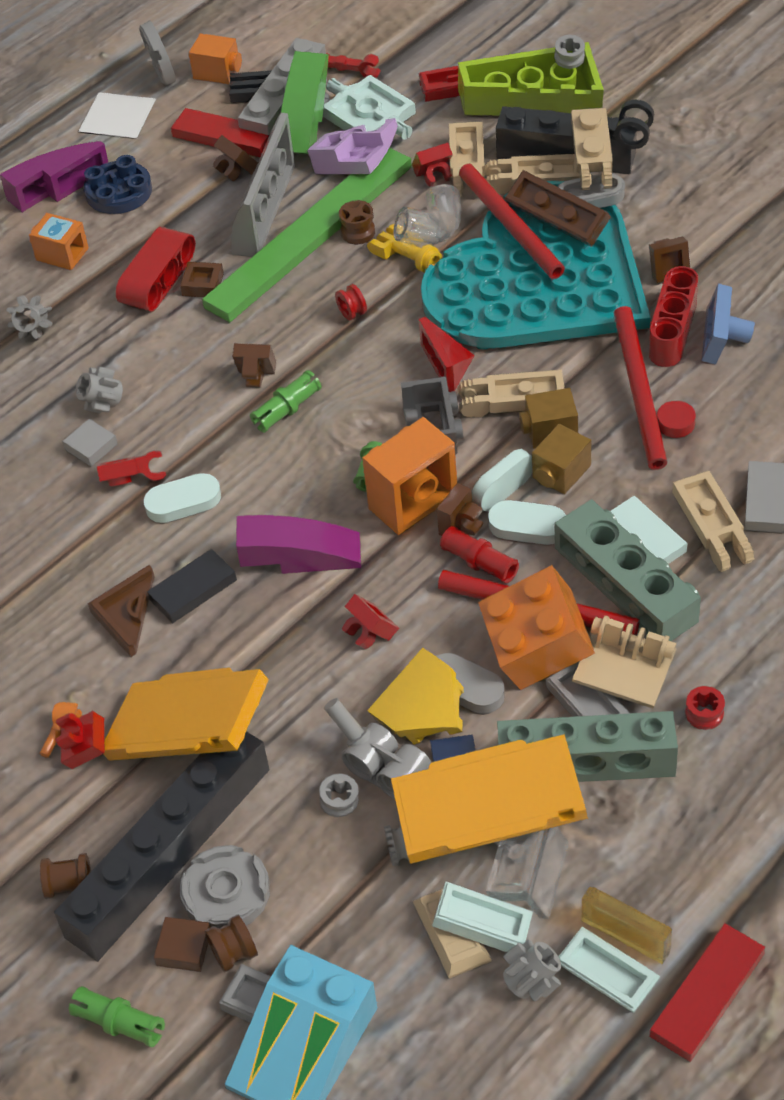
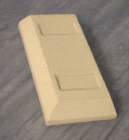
[413,889,492,979]

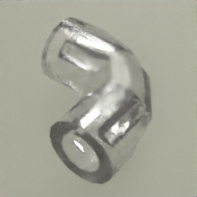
[394,184,462,246]

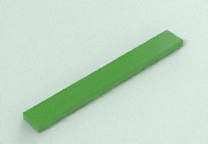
[202,148,412,323]

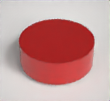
[657,401,696,438]

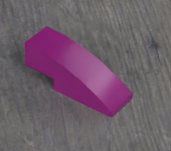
[0,141,109,212]
[236,515,361,574]

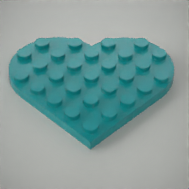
[421,181,651,350]

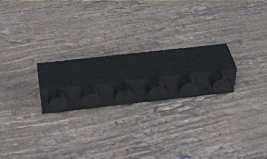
[54,731,270,962]

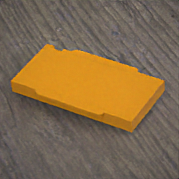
[103,668,269,761]
[391,734,588,864]

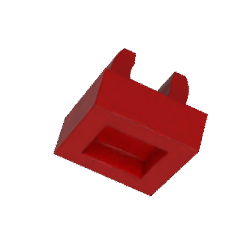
[412,142,453,187]
[342,594,399,649]
[56,711,105,769]

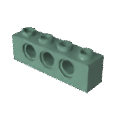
[554,499,701,641]
[497,711,678,782]

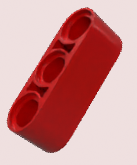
[115,226,196,312]
[649,266,698,367]

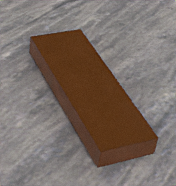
[504,170,611,247]

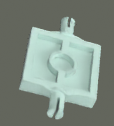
[323,75,416,140]

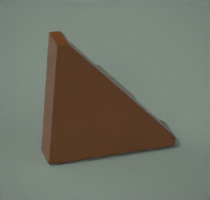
[88,565,155,657]

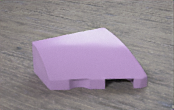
[307,118,398,174]

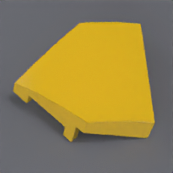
[367,648,464,745]

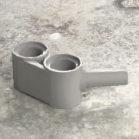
[324,698,432,799]

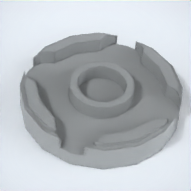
[139,20,176,85]
[180,845,270,928]

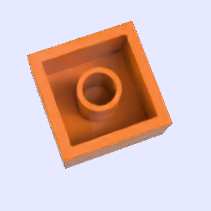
[362,417,457,535]
[478,565,595,690]

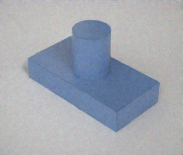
[702,283,755,365]

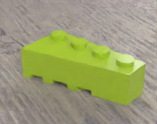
[458,42,604,116]

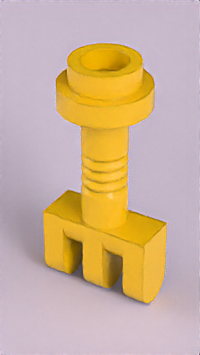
[367,224,442,273]

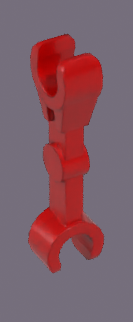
[326,53,381,78]

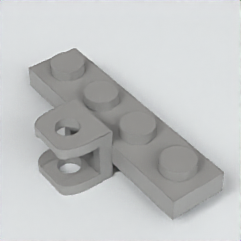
[238,38,330,135]

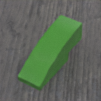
[281,51,329,155]

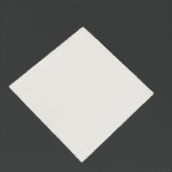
[78,92,156,138]

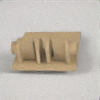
[572,616,677,709]

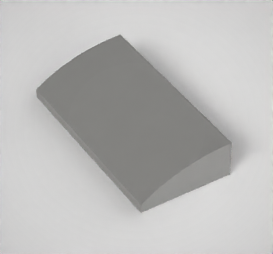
[231,113,295,257]

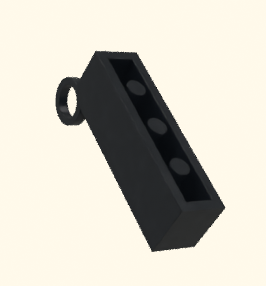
[495,99,655,174]

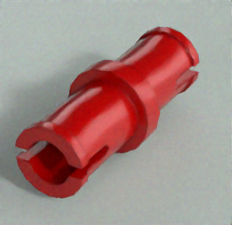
[440,526,519,583]

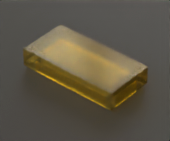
[582,887,672,964]

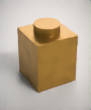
[519,388,578,449]
[532,423,591,495]

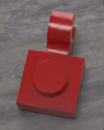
[96,450,166,486]

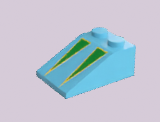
[225,945,378,1100]

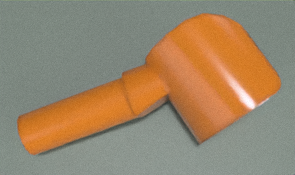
[39,702,82,758]

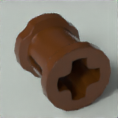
[40,853,91,899]

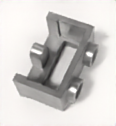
[401,377,464,455]

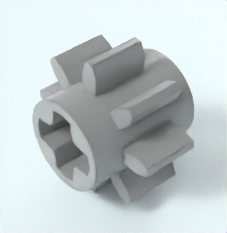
[6,295,53,339]
[76,366,123,413]
[503,939,561,1001]

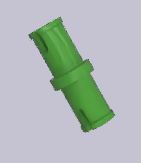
[250,370,322,433]
[69,986,165,1047]

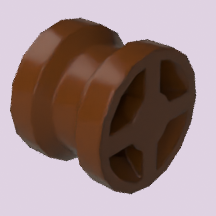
[339,200,375,245]
[205,914,258,973]

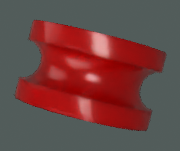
[335,284,367,321]
[685,686,725,730]

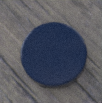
[84,155,152,214]

